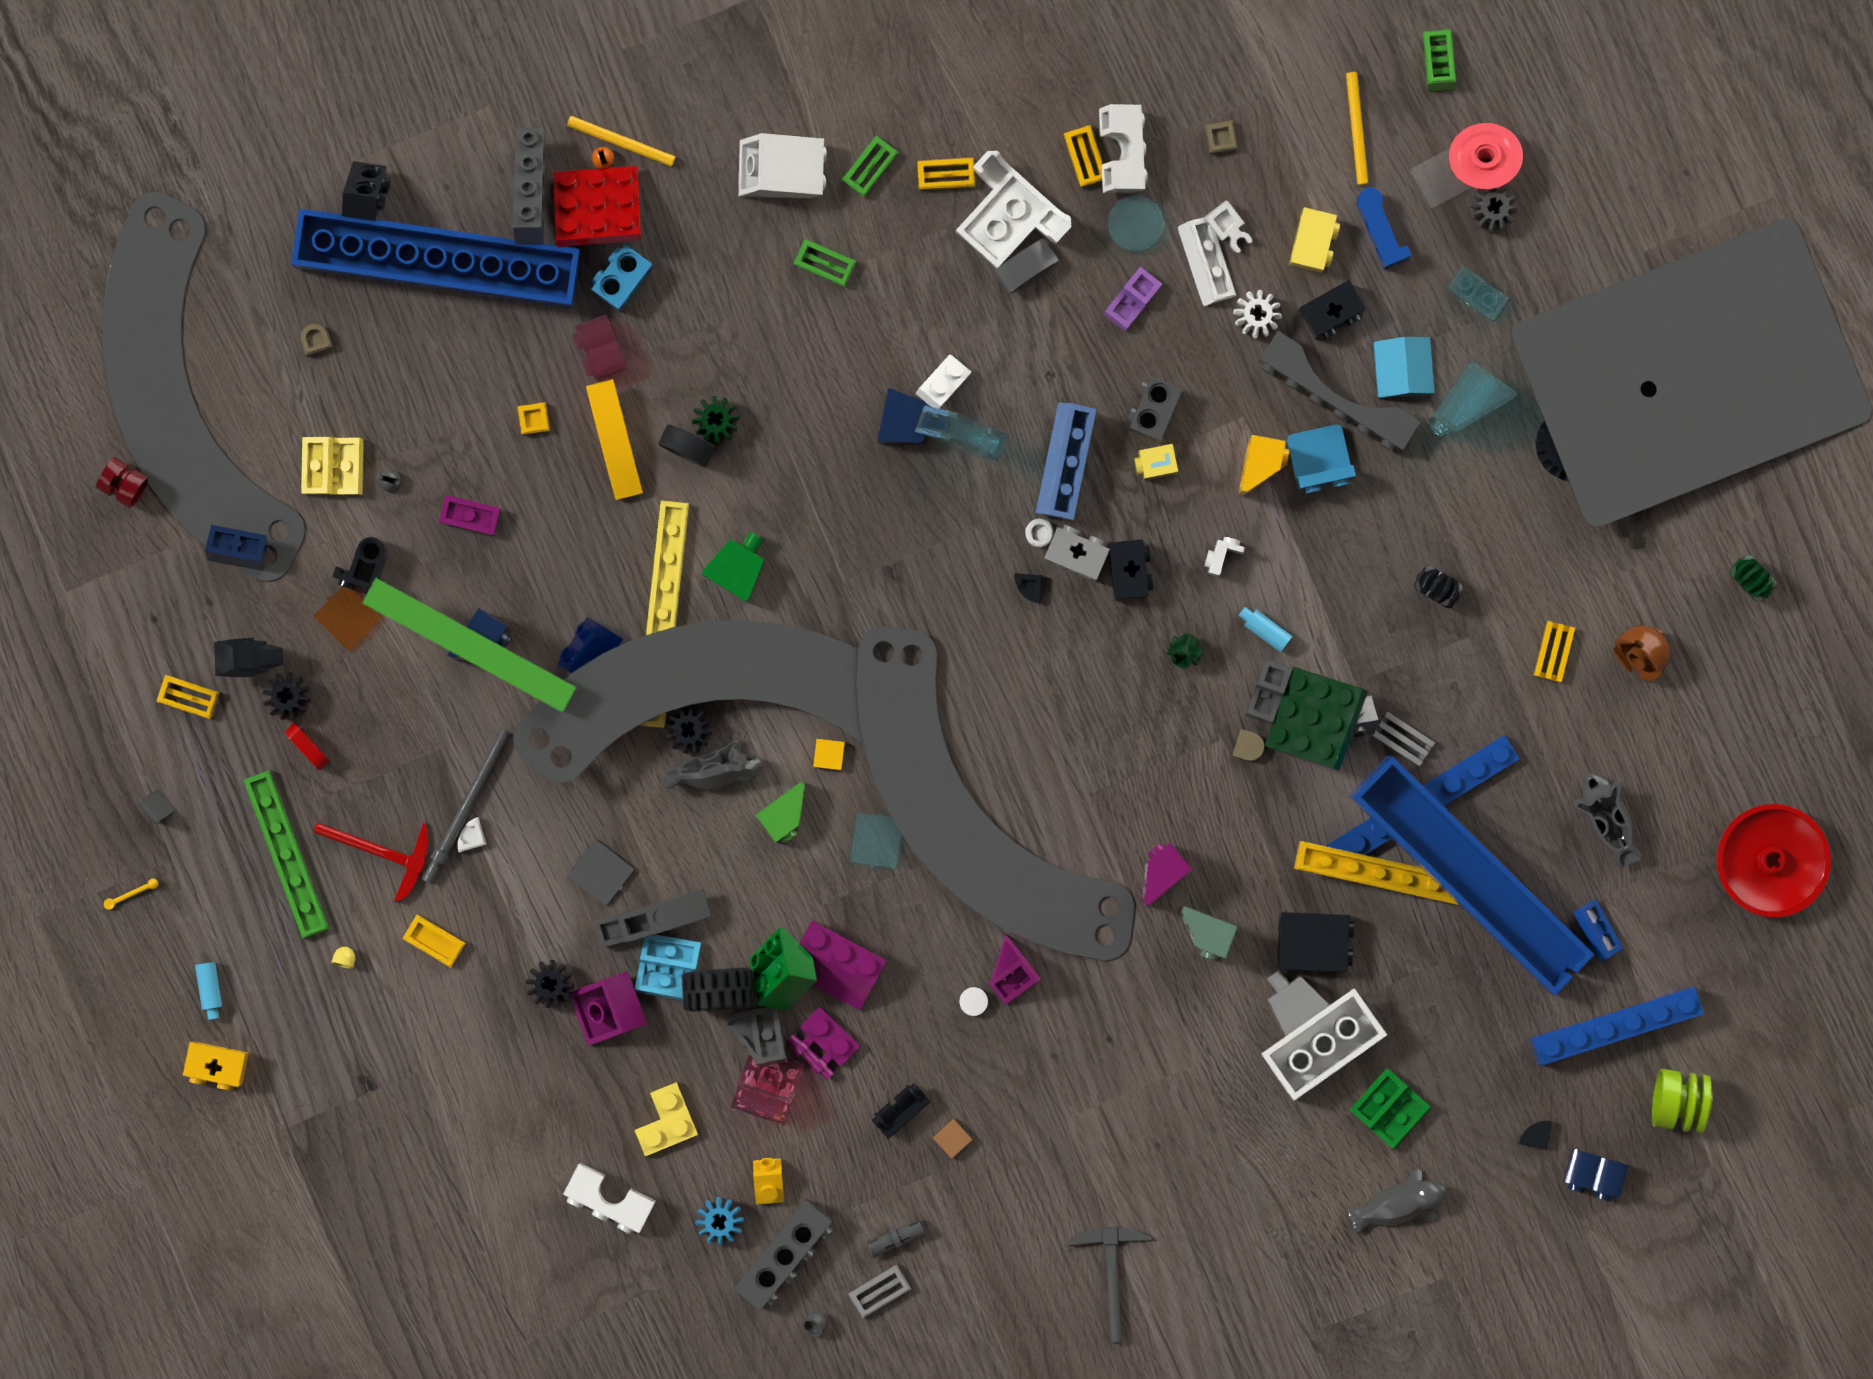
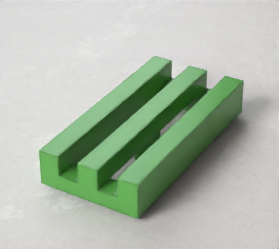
[842,136,899,198]
[794,239,856,288]

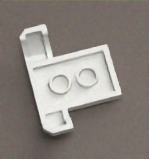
[956,151,1071,269]

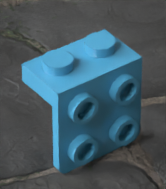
[1287,424,1356,494]

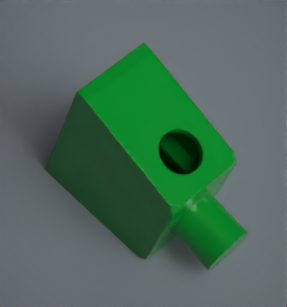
[701,531,765,603]

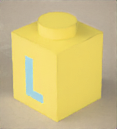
[1134,444,1178,480]

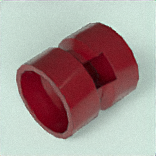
[96,457,149,509]

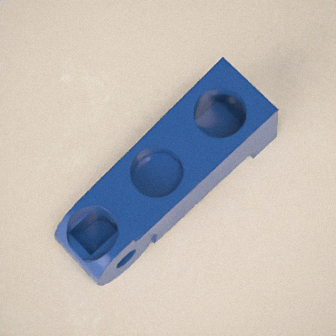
[1357,187,1412,269]

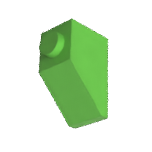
[756,782,805,844]

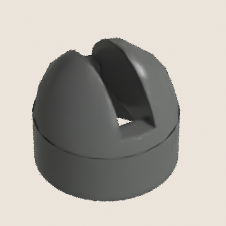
[378,469,402,492]
[802,1312,827,1337]

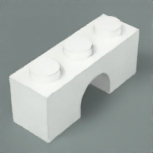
[1099,104,1147,193]
[564,1162,656,1235]

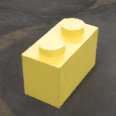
[1289,207,1340,273]

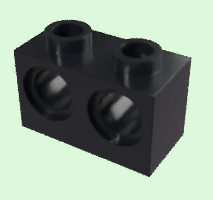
[342,161,391,221]

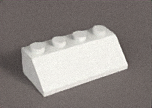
[1261,989,1387,1100]

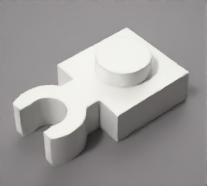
[1204,200,1252,253]

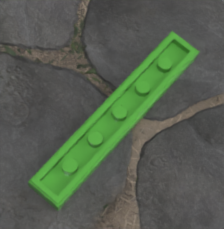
[243,770,330,939]

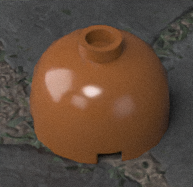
[1613,625,1671,681]

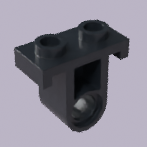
[332,537,392,595]

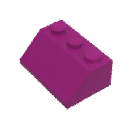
[799,921,887,1010]

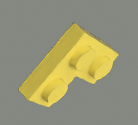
[635,1082,698,1156]

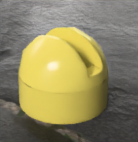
[331,947,356,969]

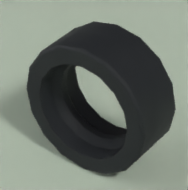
[658,424,715,467]

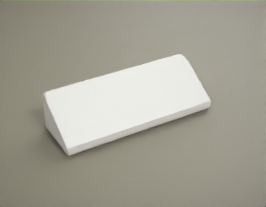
[1178,218,1236,306]

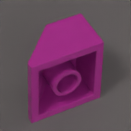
[1142,843,1192,906]
[569,971,647,1046]

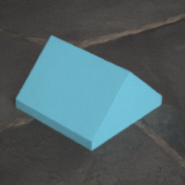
[1373,337,1435,398]

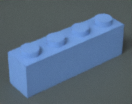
[1036,403,1096,520]

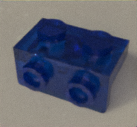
[558,617,623,673]

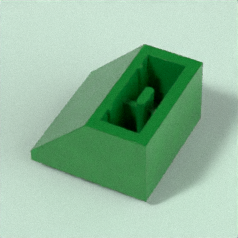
[749,927,817,1011]

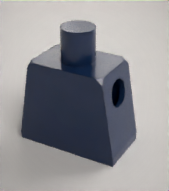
[877,388,945,445]

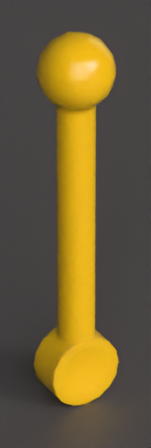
[104,878,159,910]

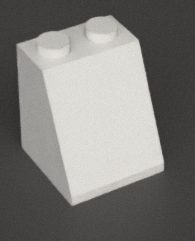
[739,133,827,198]

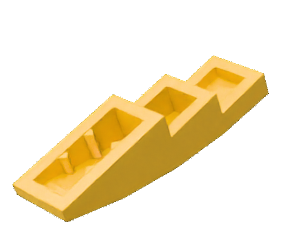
[586,379,643,500]

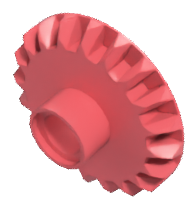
[1449,123,1523,192]

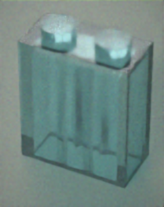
[915,405,1008,462]

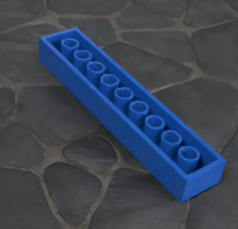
[291,208,582,309]

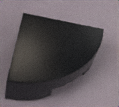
[1014,573,1043,604]
[1518,1120,1552,1149]

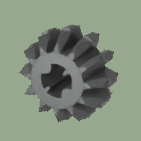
[1469,187,1518,232]

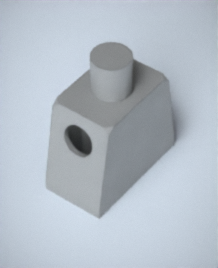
[1267,969,1329,1036]

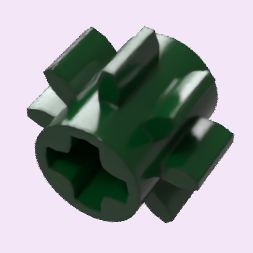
[1167,633,1204,669]

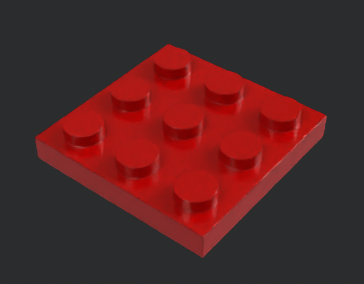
[553,166,642,247]

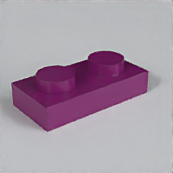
[439,495,501,536]

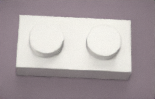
[915,354,971,411]

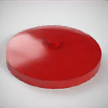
[1716,804,1831,917]

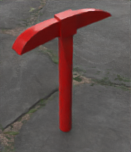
[314,822,428,901]

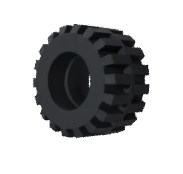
[681,968,755,1012]

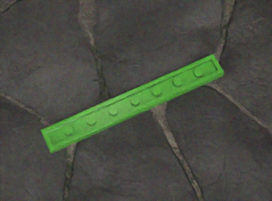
[362,578,577,712]

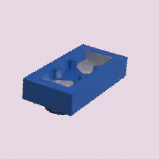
[1573,899,1623,962]

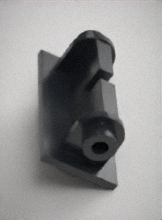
[871,1083,930,1139]

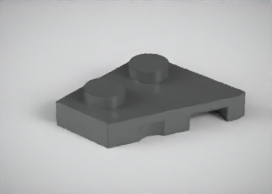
[724,1007,787,1067]

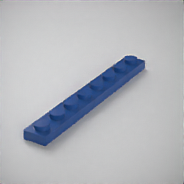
[1326,735,1519,878]

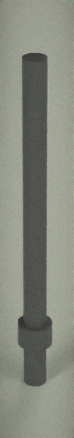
[422,729,511,884]

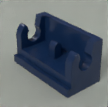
[205,525,268,571]

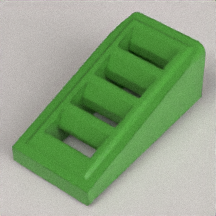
[1423,30,1456,92]

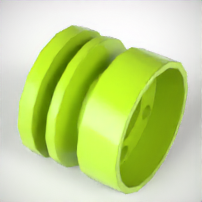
[1652,1068,1712,1134]

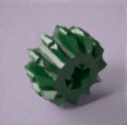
[692,396,740,444]
[1730,555,1777,602]

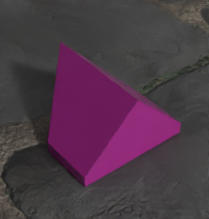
[988,933,1041,1005]

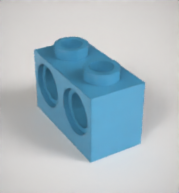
[591,244,654,312]

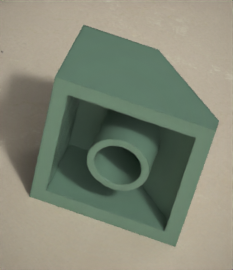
[1179,906,1238,961]

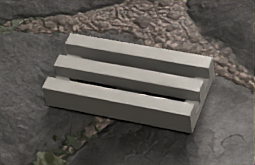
[1372,712,1435,766]
[848,1264,911,1318]

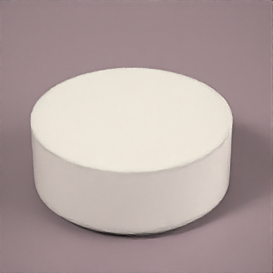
[1025,519,1054,547]
[959,987,988,1016]

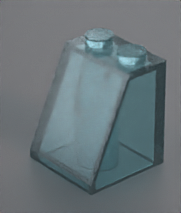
[1427,361,1518,438]

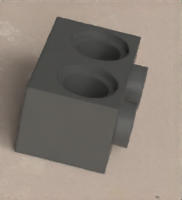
[1126,376,1183,443]

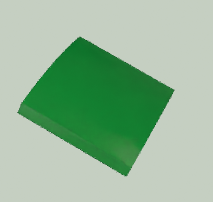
[1350,1068,1432,1150]

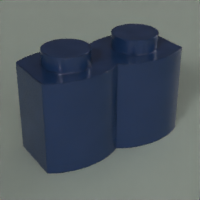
[1563,1148,1629,1201]

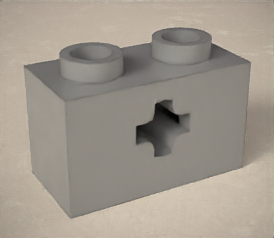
[1044,525,1109,582]

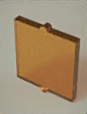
[314,587,382,651]

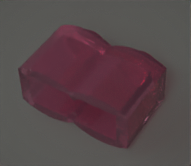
[572,314,627,381]

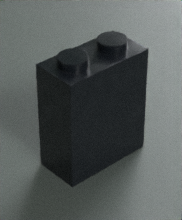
[1277,912,1354,972]

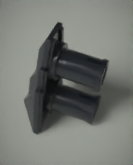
[214,637,283,677]

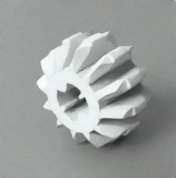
[1233,290,1282,339]

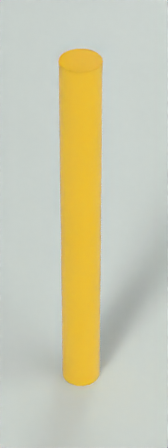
[1346,72,1369,185]
[567,116,676,167]

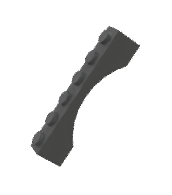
[1258,331,1421,453]

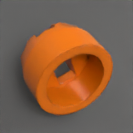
[592,147,615,169]

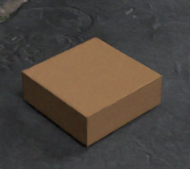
[932,1118,972,1159]

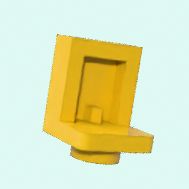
[753,1158,784,1204]

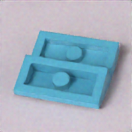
[635,934,701,1001]

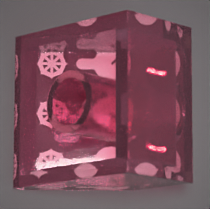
[731,1054,805,1126]

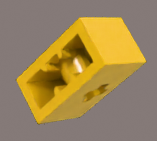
[183,1041,249,1091]

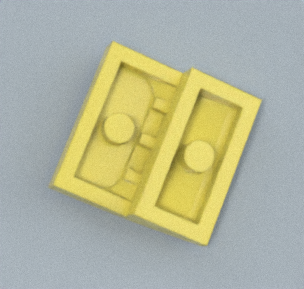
[301,437,364,495]

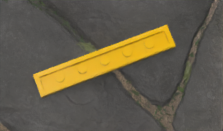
[1294,841,1458,905]

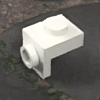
[1204,537,1245,577]

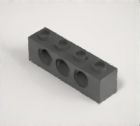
[513,128,546,244]
[734,1199,833,1310]

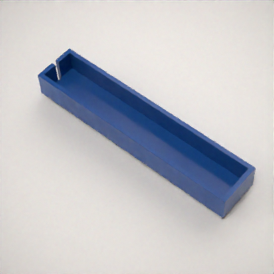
[1348,756,1594,995]

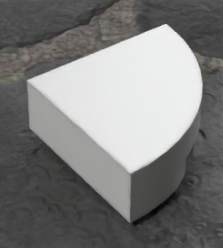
[458,817,487,852]

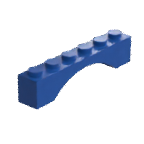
[1529,986,1704,1065]

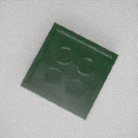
[1264,666,1368,771]

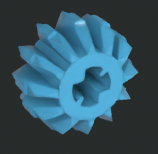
[695,1197,744,1246]

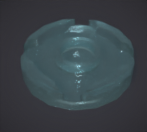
[1108,195,1164,252]

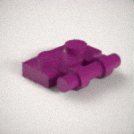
[786,1007,860,1080]

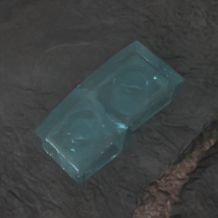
[1446,265,1510,323]

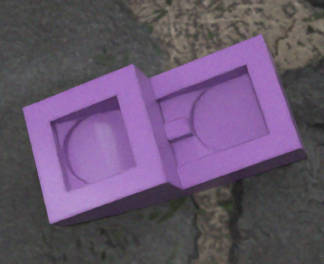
[1103,267,1162,331]

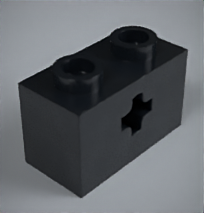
[1299,279,1366,340]
[1108,539,1153,600]

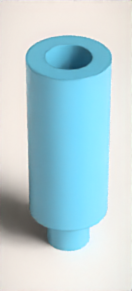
[1238,607,1292,652]
[195,962,222,1020]

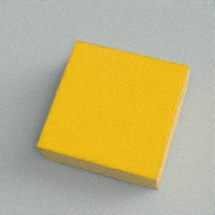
[517,402,550,435]
[813,739,845,770]

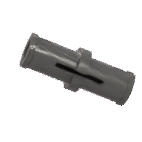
[867,1219,926,1258]

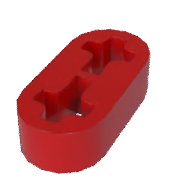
[284,722,331,771]

